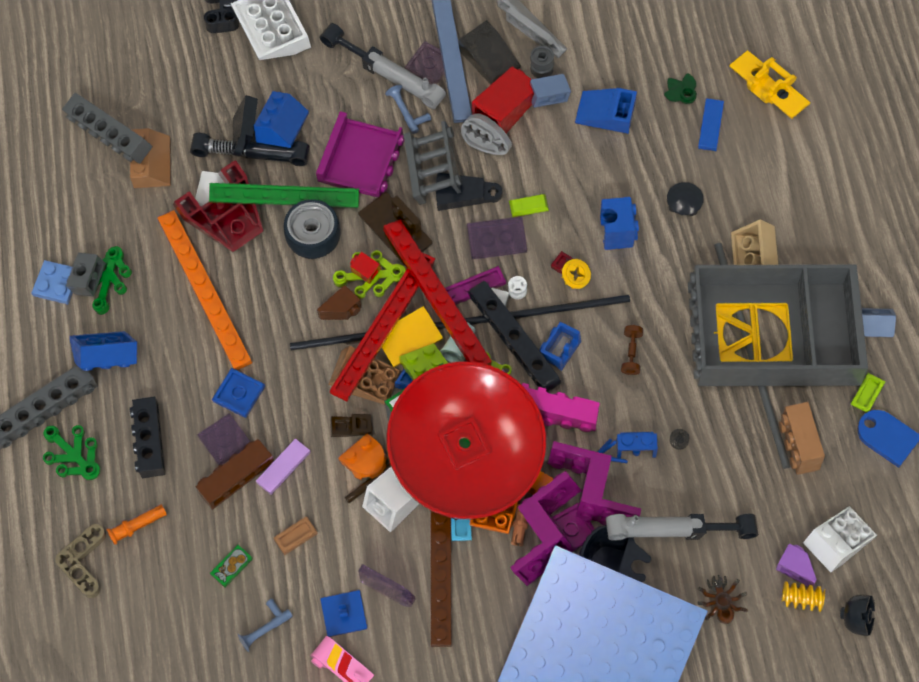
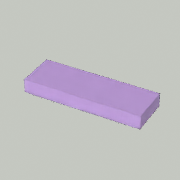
[256,439,311,495]

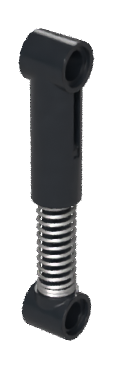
[190,133,310,166]

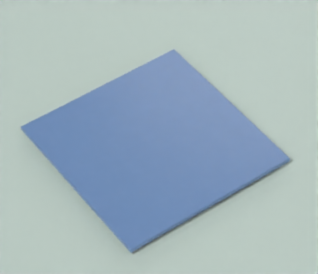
[498,545,708,682]

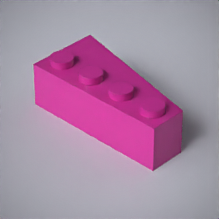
[522,383,600,432]

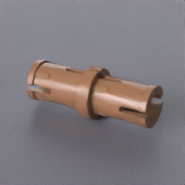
[511,504,528,546]

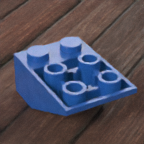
[575,88,637,134]

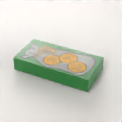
[210,545,253,588]

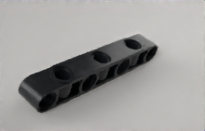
[468,281,561,392]

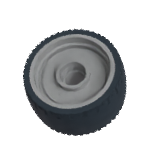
[284,199,340,259]

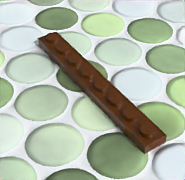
[431,511,452,647]

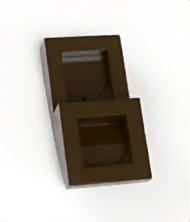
[330,414,372,437]

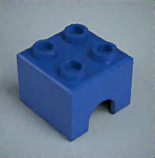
[600,197,639,250]

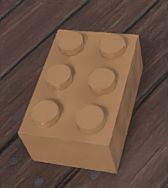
[779,402,825,475]

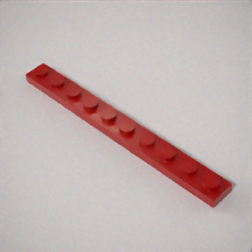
[383,220,492,366]
[330,252,435,402]

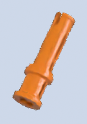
[107,504,167,545]

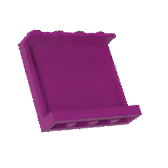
[316,111,404,198]

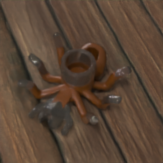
[697,575,748,624]

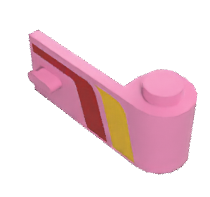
[311,636,374,682]

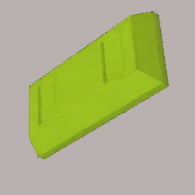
[509,194,549,218]
[851,373,886,413]

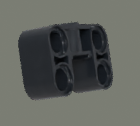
[204,0,239,33]

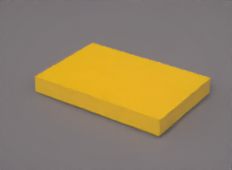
[381,306,443,368]

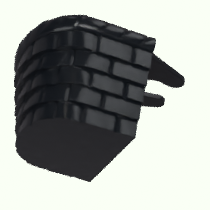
[579,525,651,582]

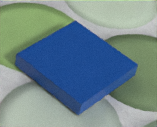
[212,368,265,418]

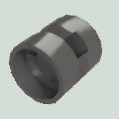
[530,45,554,78]

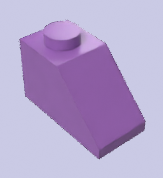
[776,544,817,587]

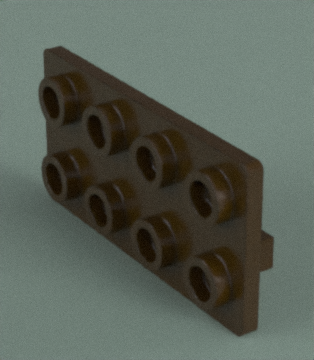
[358,192,433,265]

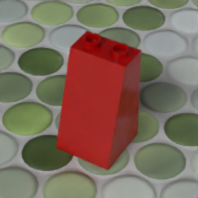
[472,66,534,134]

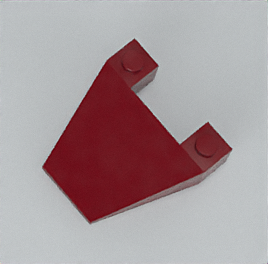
[173,160,264,252]

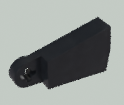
[231,95,258,157]
[436,173,503,211]

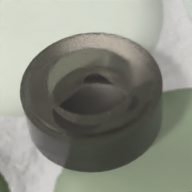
[669,429,690,450]

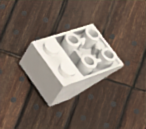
[803,506,877,572]

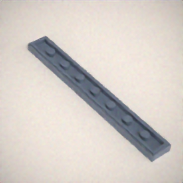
[431,0,472,123]

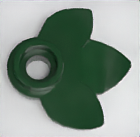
[664,73,697,104]

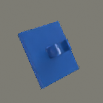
[320,590,367,637]

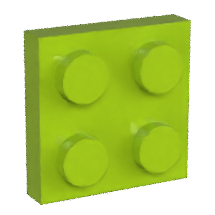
[399,343,448,381]

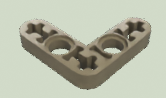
[56,524,106,598]

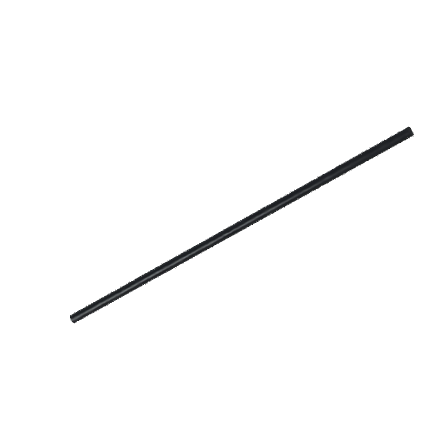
[290,295,630,351]

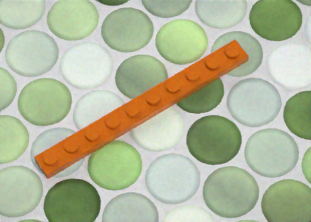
[158,210,252,370]

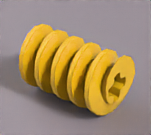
[781,581,825,612]

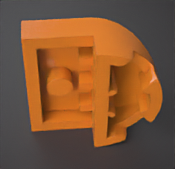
[338,433,387,480]

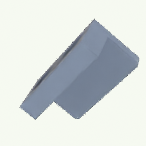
[530,74,571,108]
[862,308,896,337]

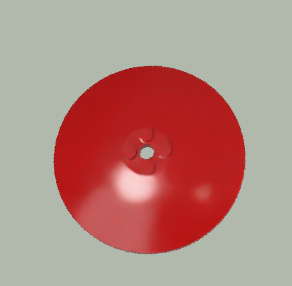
[386,362,546,520]

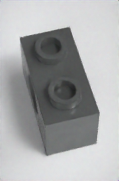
[66,252,106,297]

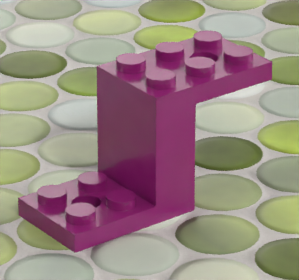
[547,441,641,525]
[510,471,582,586]

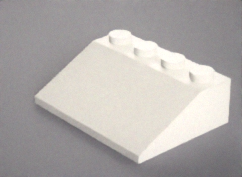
[231,0,311,60]

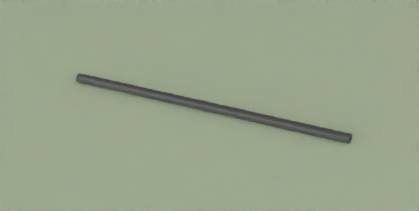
[714,243,791,469]

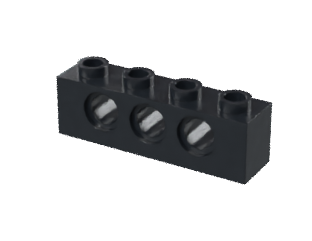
[130,396,165,479]

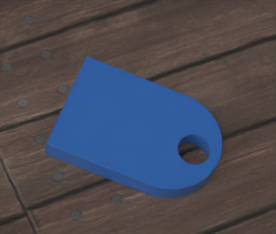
[857,410,919,468]

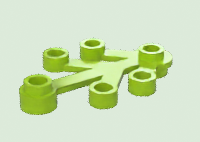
[333,250,406,299]

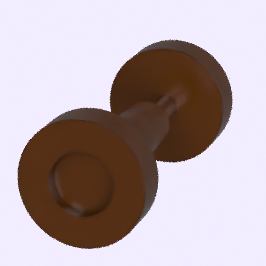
[621,325,643,375]

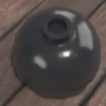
[840,594,875,636]

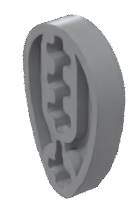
[461,114,512,155]

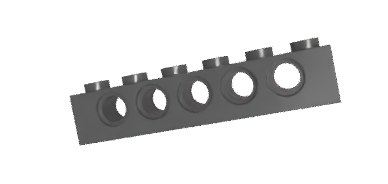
[62,93,153,164]
[0,365,98,450]

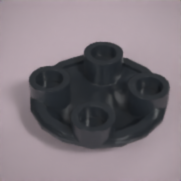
[667,182,704,216]

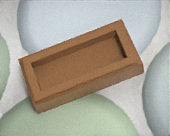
[273,516,318,556]

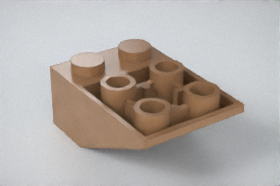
[328,346,400,405]

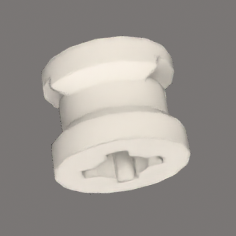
[508,276,527,300]

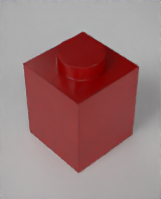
[350,251,381,284]

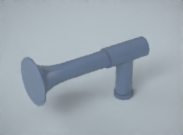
[385,85,431,134]
[238,599,293,652]

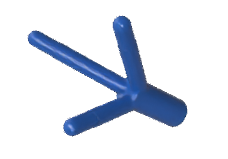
[597,439,628,463]

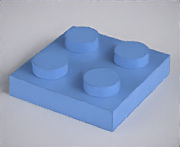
[31,260,73,305]

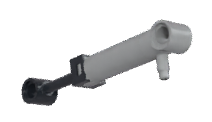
[319,23,446,109]
[606,514,759,540]

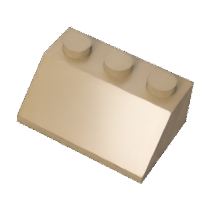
[731,219,778,265]

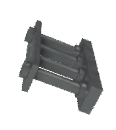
[403,121,462,205]

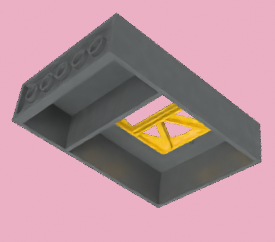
[688,264,868,386]

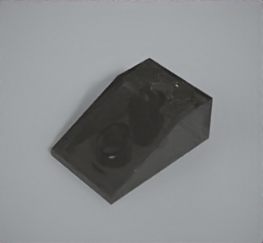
[459,20,521,85]

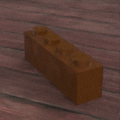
[195,439,274,510]

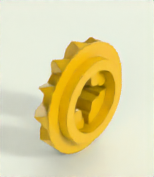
[561,259,591,289]

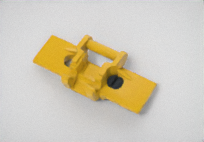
[729,50,810,119]

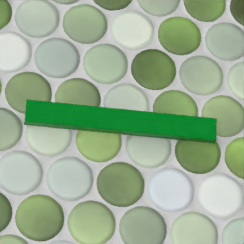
[209,183,359,208]

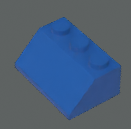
[254,91,309,148]
[70,331,137,371]

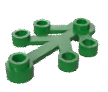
[92,246,132,315]
[43,425,100,480]

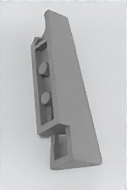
[497,0,567,58]

